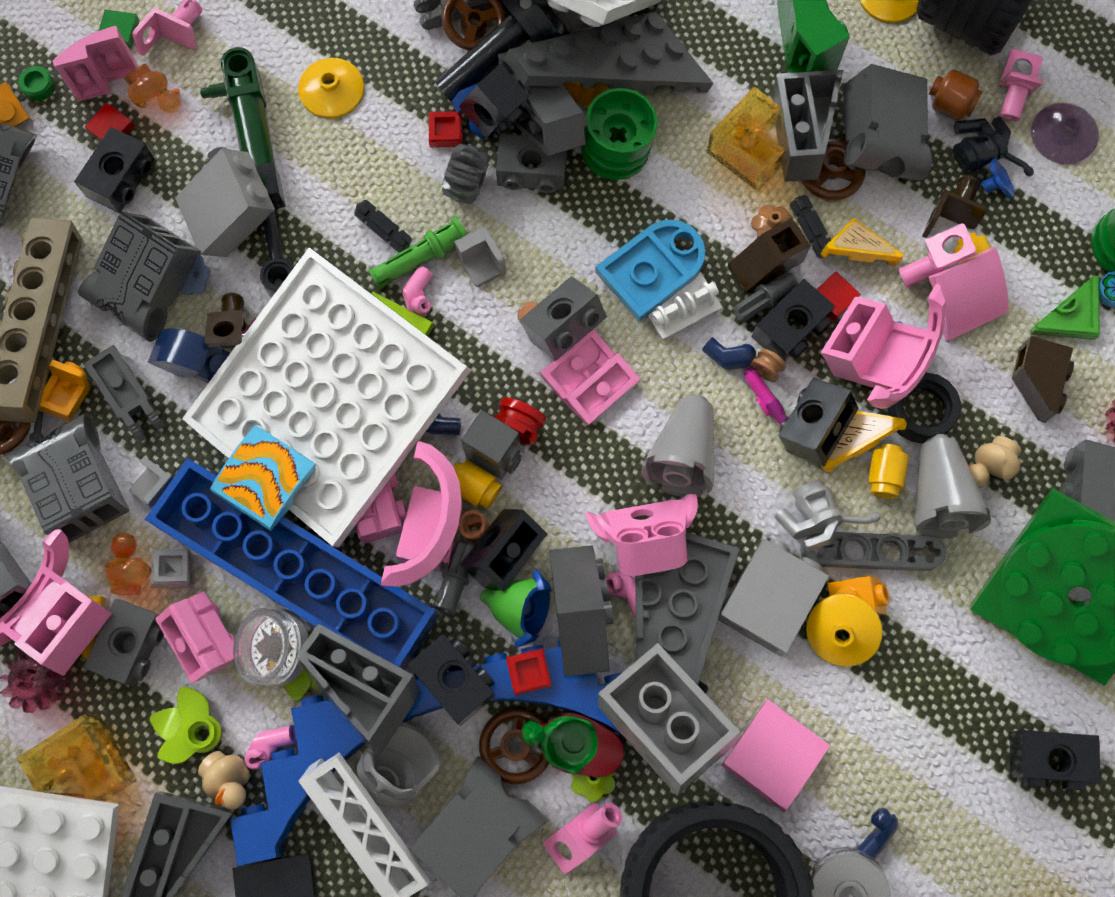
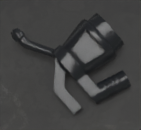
[953,116,1034,177]

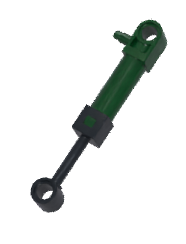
[200,47,293,298]

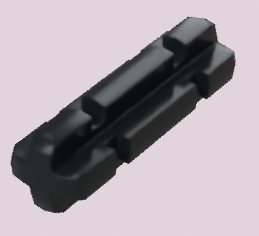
[790,195,831,259]
[354,200,412,253]

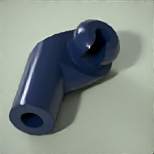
[702,337,756,370]
[426,413,461,435]
[855,808,899,861]

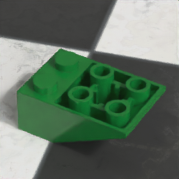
[777,0,850,73]

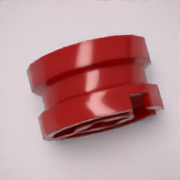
[493,397,546,446]

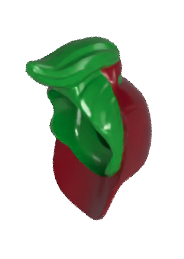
[522,713,624,777]

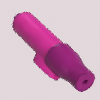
[744,368,788,427]

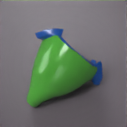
[480,569,552,648]

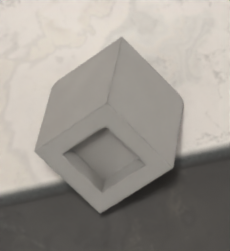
[454,226,506,287]
[129,456,173,508]

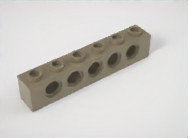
[0,218,83,423]

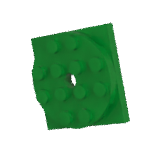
[970,488,1115,686]

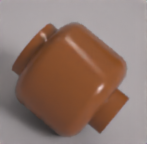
[928,69,983,120]

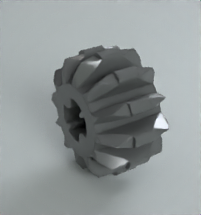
[442,144,489,204]

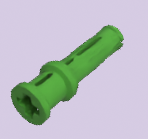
[368,216,467,290]

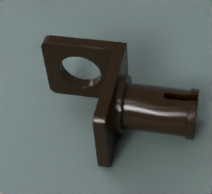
[922,175,987,238]
[205,293,249,347]

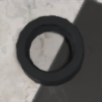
[888,372,961,444]

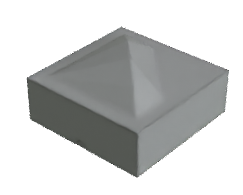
[151,549,190,588]

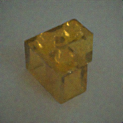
[706,86,786,192]
[17,714,137,802]

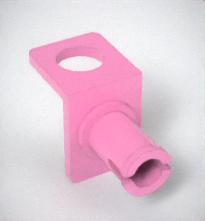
[132,0,203,56]
[999,49,1043,121]
[898,224,976,288]
[543,803,622,874]

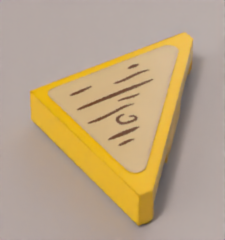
[820,218,904,266]
[822,411,907,473]

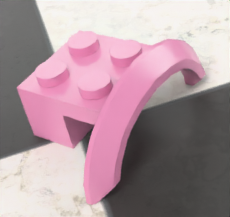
[821,284,946,409]
[381,441,463,587]
[0,529,112,676]

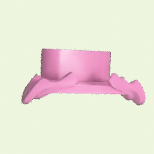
[585,494,698,576]

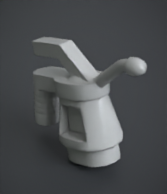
[775,480,880,552]

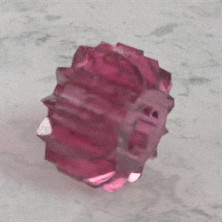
[0,651,69,713]

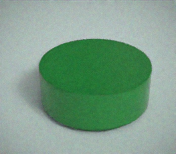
[18,66,55,101]

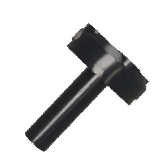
[434,0,570,103]

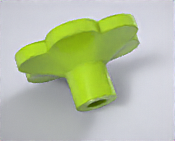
[571,772,615,802]

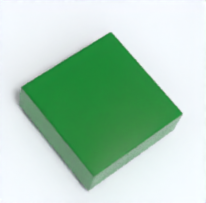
[99,9,140,49]

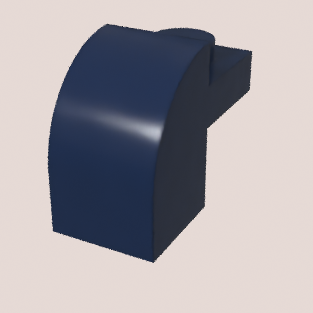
[147,328,230,383]

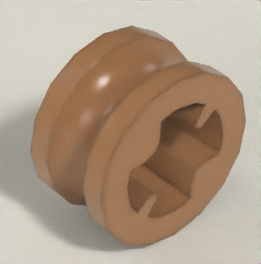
[750,349,787,382]

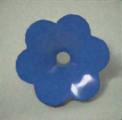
[982,158,1015,199]

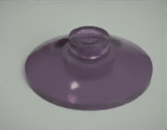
[1031,103,1099,164]

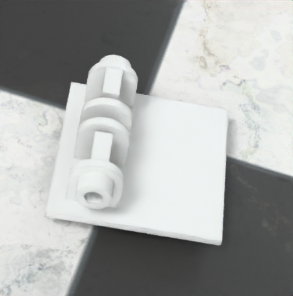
[648,272,723,340]

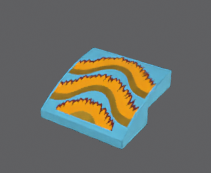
[210,424,316,531]

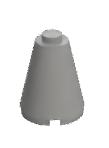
[641,394,714,497]
[915,434,991,539]

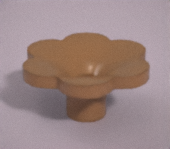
[751,205,790,238]

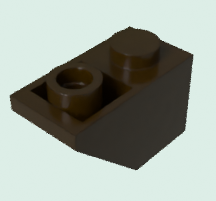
[727,218,811,294]
[1012,336,1074,423]

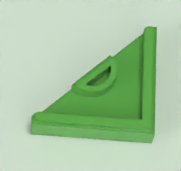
[1031,276,1100,340]

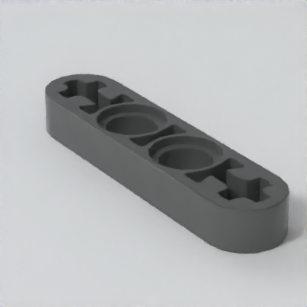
[800,532,946,571]

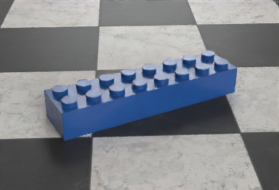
[144,458,439,670]

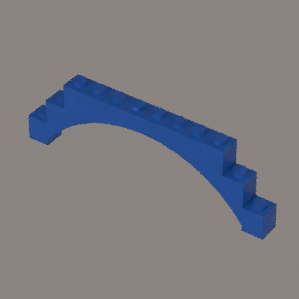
[230,640,625,866]

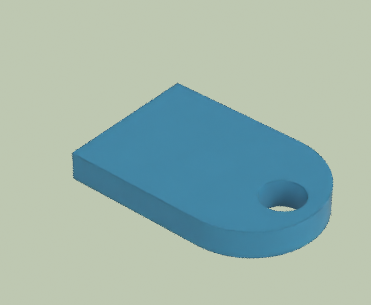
[595,220,705,322]

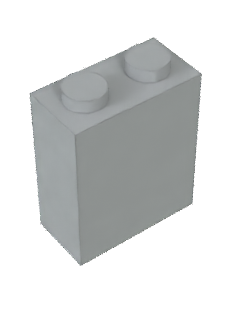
[175,148,275,257]
[718,538,829,657]

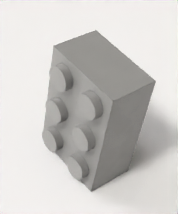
[598,643,741,796]

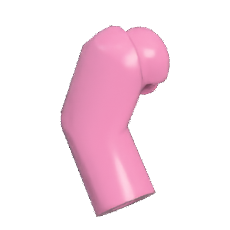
[402,266,433,316]
[605,572,636,617]
[244,725,297,770]

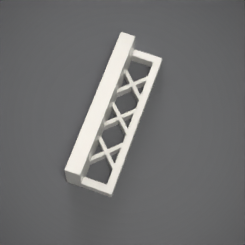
[298,753,430,897]

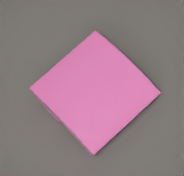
[53,26,140,102]
[929,248,1009,341]
[538,329,641,425]
[721,699,830,813]

